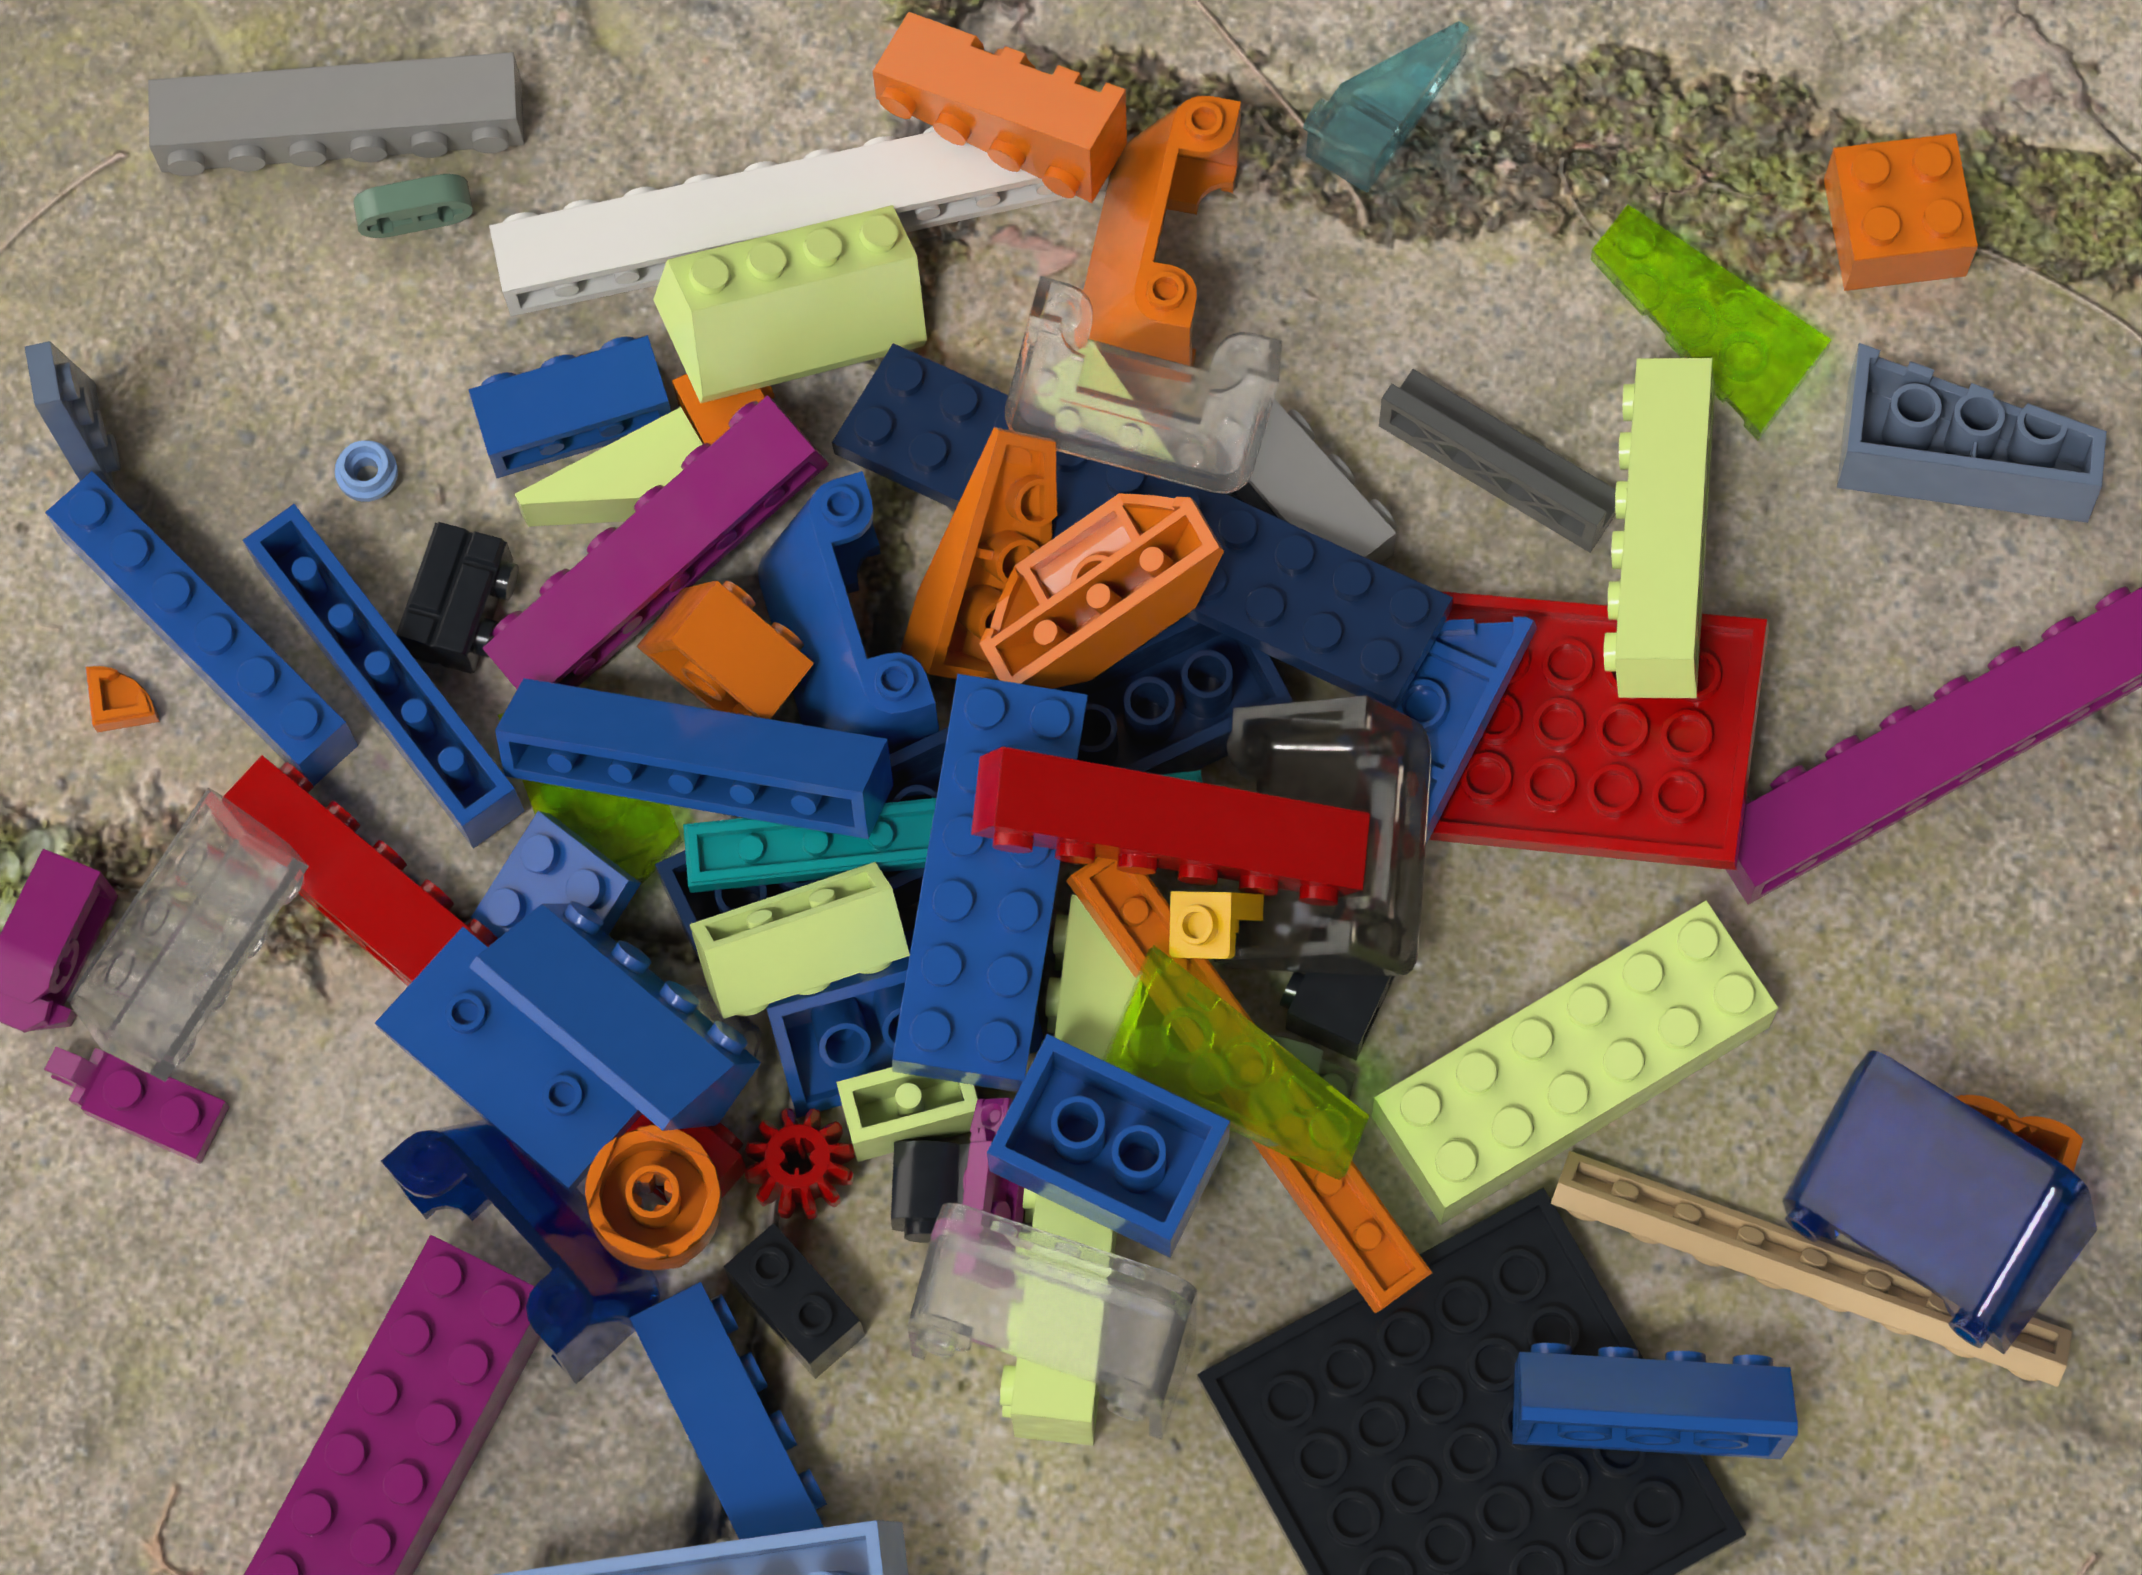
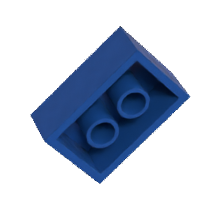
[987,1034,1230,1258]

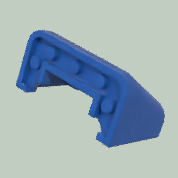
[758,471,939,754]

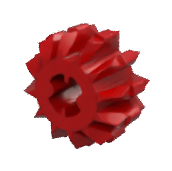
[744,1108,855,1219]

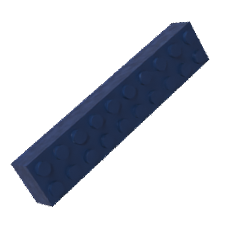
[655,616,1293,967]

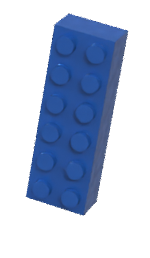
[892,674,1088,1092]

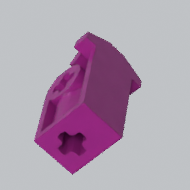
[0,849,118,1033]

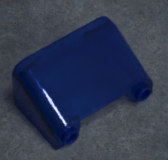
[1782,1050,2097,1354]
[381,1119,661,1384]

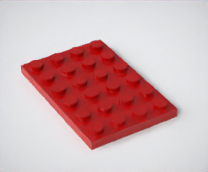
[1352,591,1769,870]

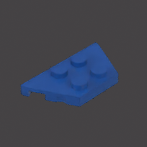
[1336,617,1537,845]

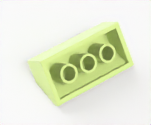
[653,205,927,403]

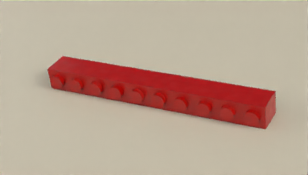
[210,755,747,1204]

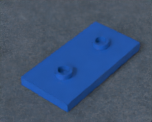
[375,927,642,1193]

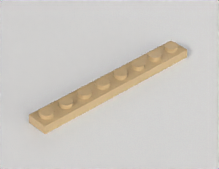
[1551,1151,2072,1387]

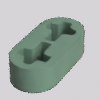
[353,174,473,238]

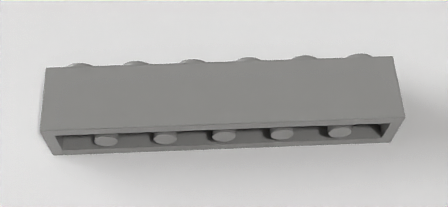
[148,52,524,176]

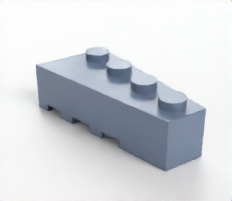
[1837,343,2107,523]

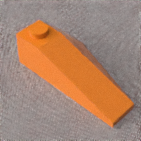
[900,427,1057,680]

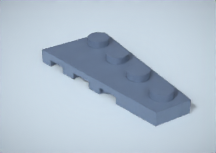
[25,341,121,493]

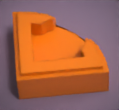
[86,666,160,733]

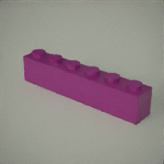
[483,395,829,689]

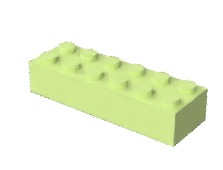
[1371,900,1778,1225]

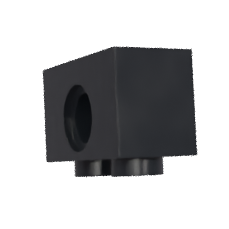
[723,1223,865,1379]

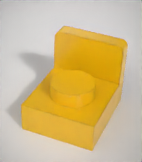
[1169,891,1264,959]

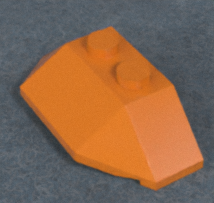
[979,493,1224,689]

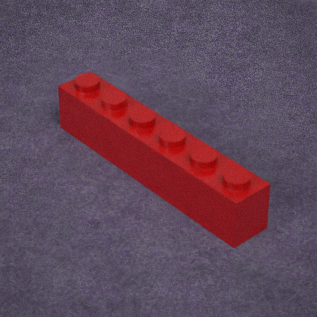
[971,747,1370,906]

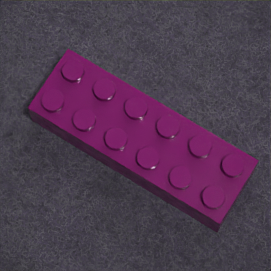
[244,1234,556,1575]

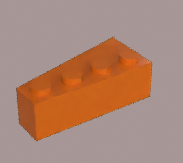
[872,12,1127,203]

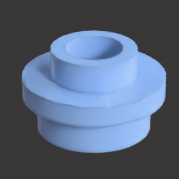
[335,440,398,502]

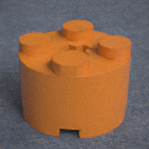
[585,1125,722,1270]

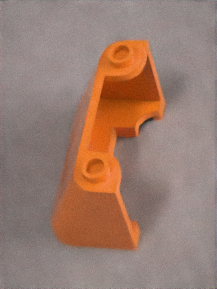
[1075,96,1241,387]

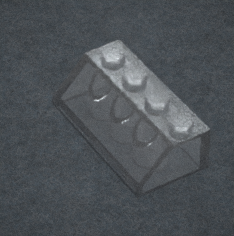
[67,787,309,1082]

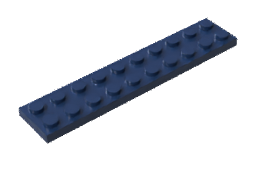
[831,343,1453,713]

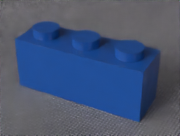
[468,335,671,478]

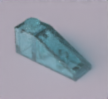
[1303,21,1469,193]

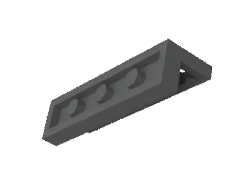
[1379,369,1616,553]

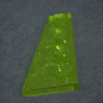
[1590,204,1832,441]
[1102,945,1370,1180]

